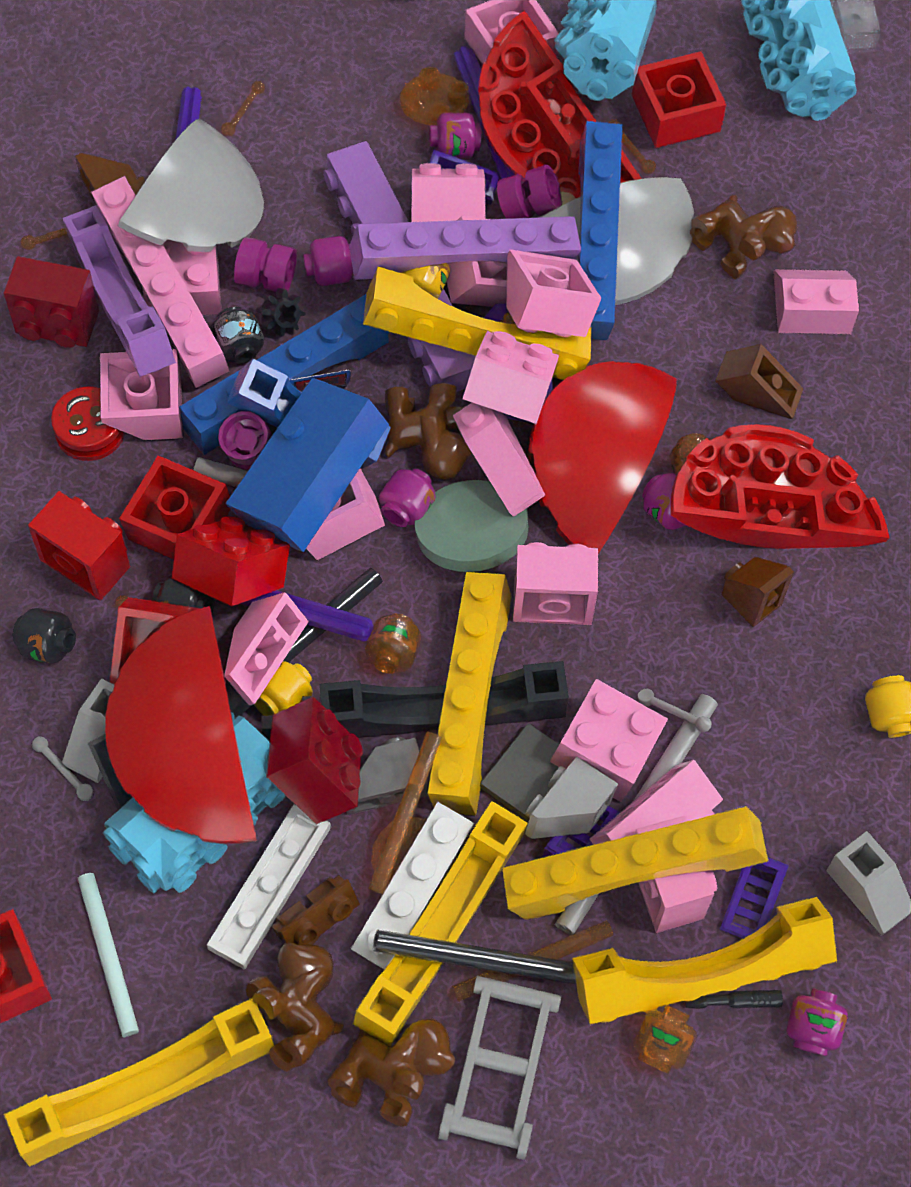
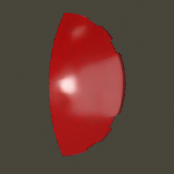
[478,10,642,199]
[529,361,677,554]
[670,424,889,549]
[105,606,257,844]

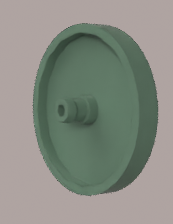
[415,480,529,572]

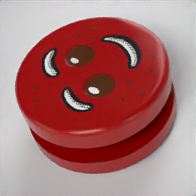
[51,386,125,461]

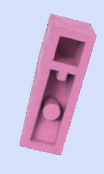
[453,402,545,517]
[224,592,309,705]
[590,760,723,845]

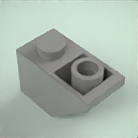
[62,678,114,783]
[525,756,618,839]
[826,831,911,936]

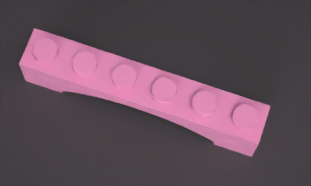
[91,176,229,388]

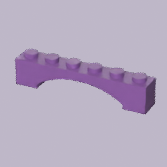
[62,205,176,377]
[349,216,581,280]

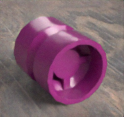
[497,165,562,219]
[234,237,297,293]
[218,411,273,471]

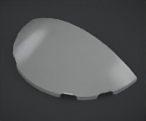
[118,119,264,252]
[541,177,694,305]

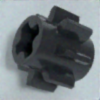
[256,288,306,336]

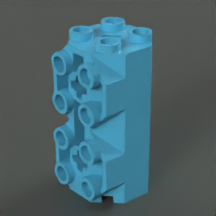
[554,0,656,101]
[742,0,857,121]
[103,712,286,893]

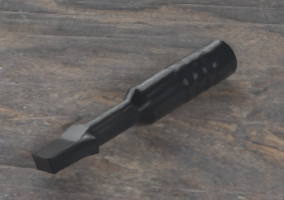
[685,990,783,1008]

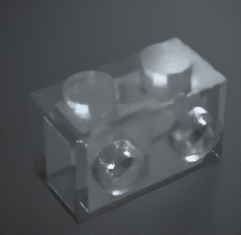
[830,0,880,55]

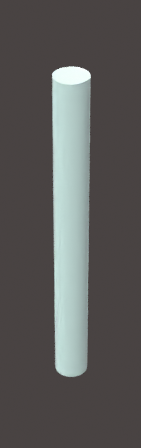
[78,873,139,1037]

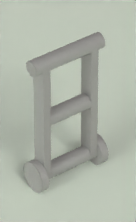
[438,976,561,1160]

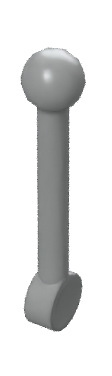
[638,689,712,732]
[32,737,93,801]

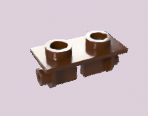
[271,875,360,945]

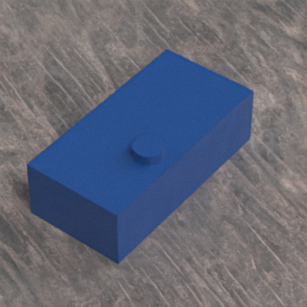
[226,378,389,552]

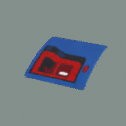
[289,370,350,392]

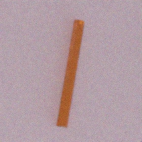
[368,732,442,895]
[452,920,613,1002]

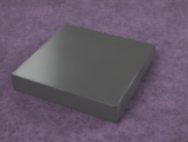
[480,723,559,822]

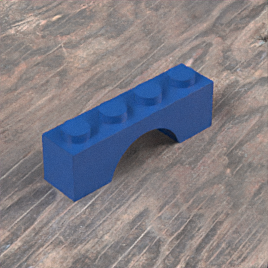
[226,359,391,468]

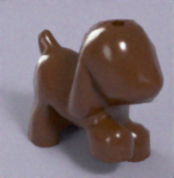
[690,195,797,279]
[385,383,473,479]
[246,942,344,1072]
[327,1019,456,1127]

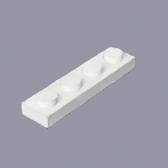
[351,802,474,970]
[207,804,331,970]

